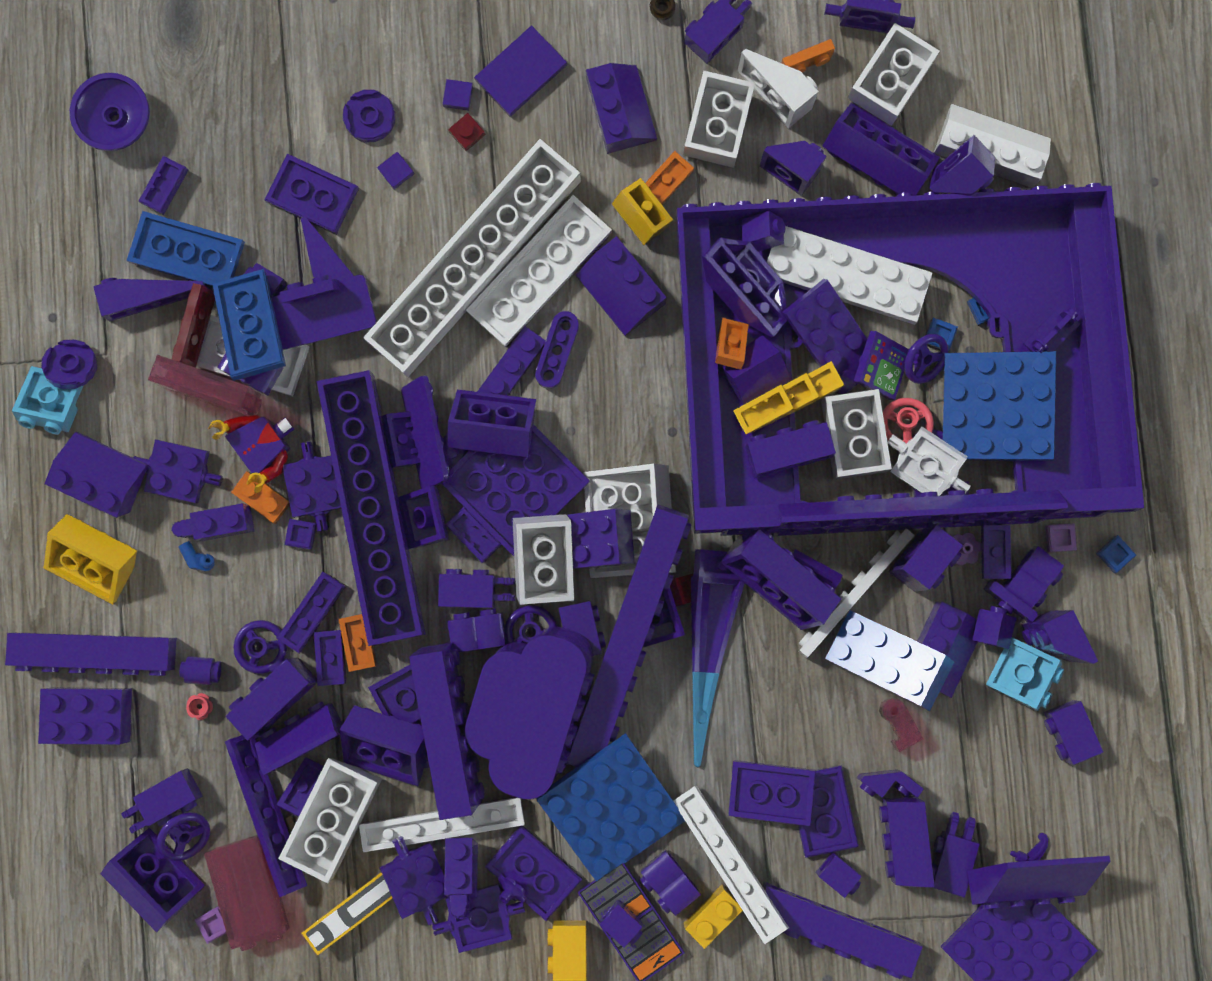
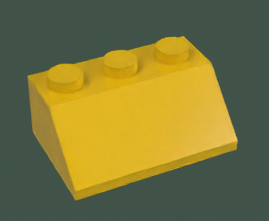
[43,514,137,605]

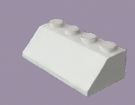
[934,104,1051,188]
[278,758,382,883]

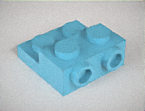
[12,366,84,435]
[986,638,1064,711]

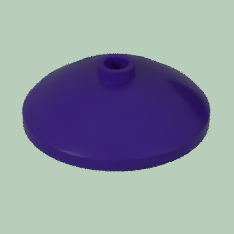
[70,73,150,151]

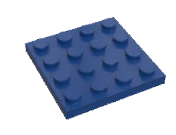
[943,351,1056,461]
[536,733,685,881]

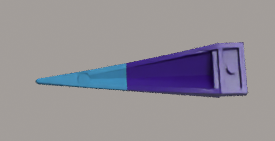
[691,549,745,767]

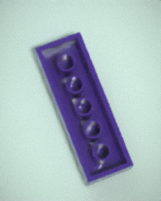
[409,642,484,820]

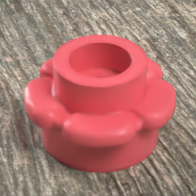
[186,693,213,720]

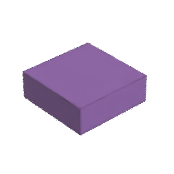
[1045,523,1077,552]
[195,905,233,944]

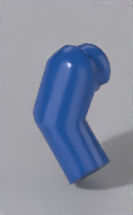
[178,541,215,572]

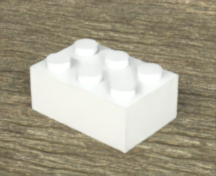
[848,23,940,126]
[683,71,755,168]
[821,389,892,480]
[513,514,574,605]

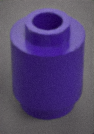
[179,656,222,685]

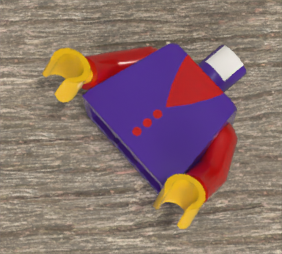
[208,415,295,493]

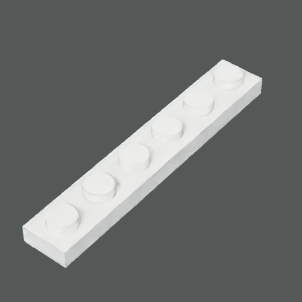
[798,528,914,659]
[674,786,789,944]
[359,797,525,852]

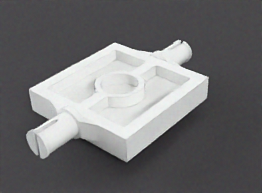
[887,426,971,496]

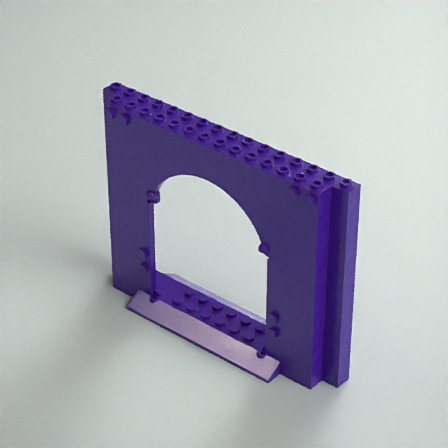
[676,183,1144,536]

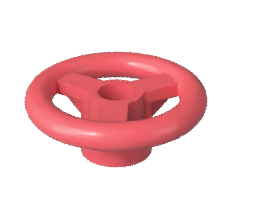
[883,398,934,443]

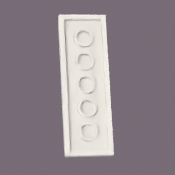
[466,195,612,347]
[767,226,932,325]

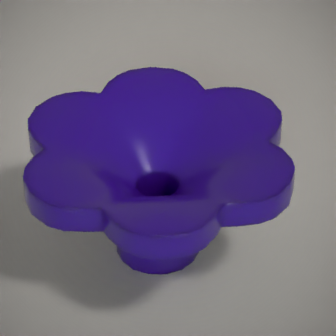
[498,876,527,904]

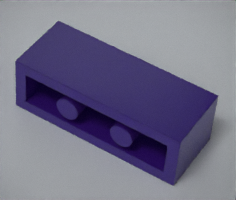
[745,420,836,479]

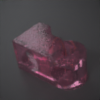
[879,698,923,752]

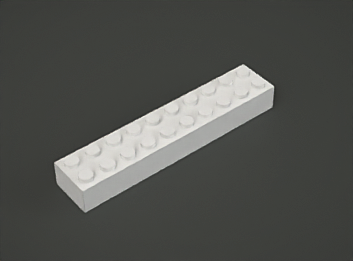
[363,139,581,377]

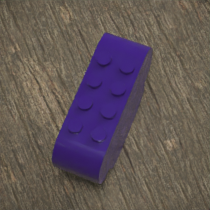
[465,627,595,799]

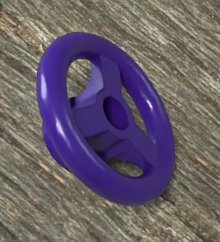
[904,334,948,384]
[505,605,557,644]
[233,620,287,674]
[157,813,210,861]

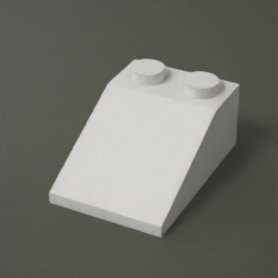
[738,49,819,129]

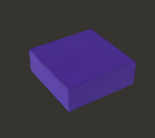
[443,79,473,111]
[377,152,414,190]
[284,519,317,550]

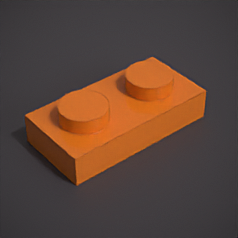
[781,39,835,73]
[645,151,694,205]
[715,318,748,369]
[231,471,290,524]
[339,614,377,672]

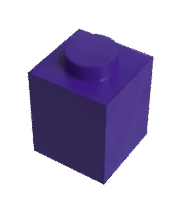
[742,211,786,252]
[972,606,1016,649]
[816,852,862,898]
[599,900,643,948]

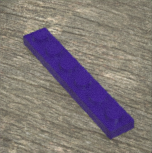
[443,326,546,468]
[225,735,307,897]

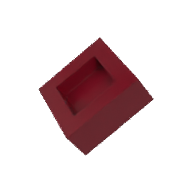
[448,113,486,151]
[670,574,693,607]

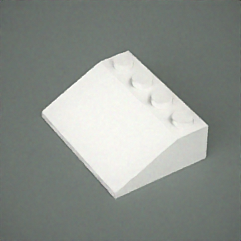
[583,464,676,578]

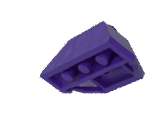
[702,238,787,337]

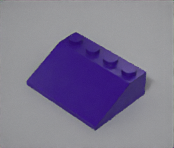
[967,856,1111,909]

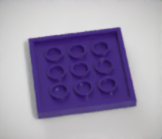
[441,425,590,556]
[940,900,1098,981]

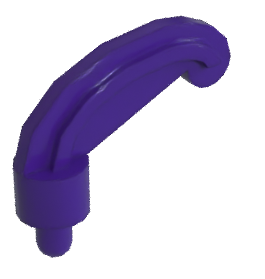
[1010,833,1048,862]

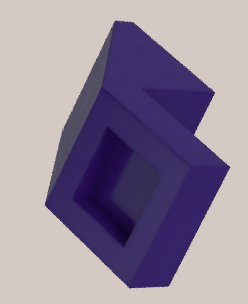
[857,769,924,798]

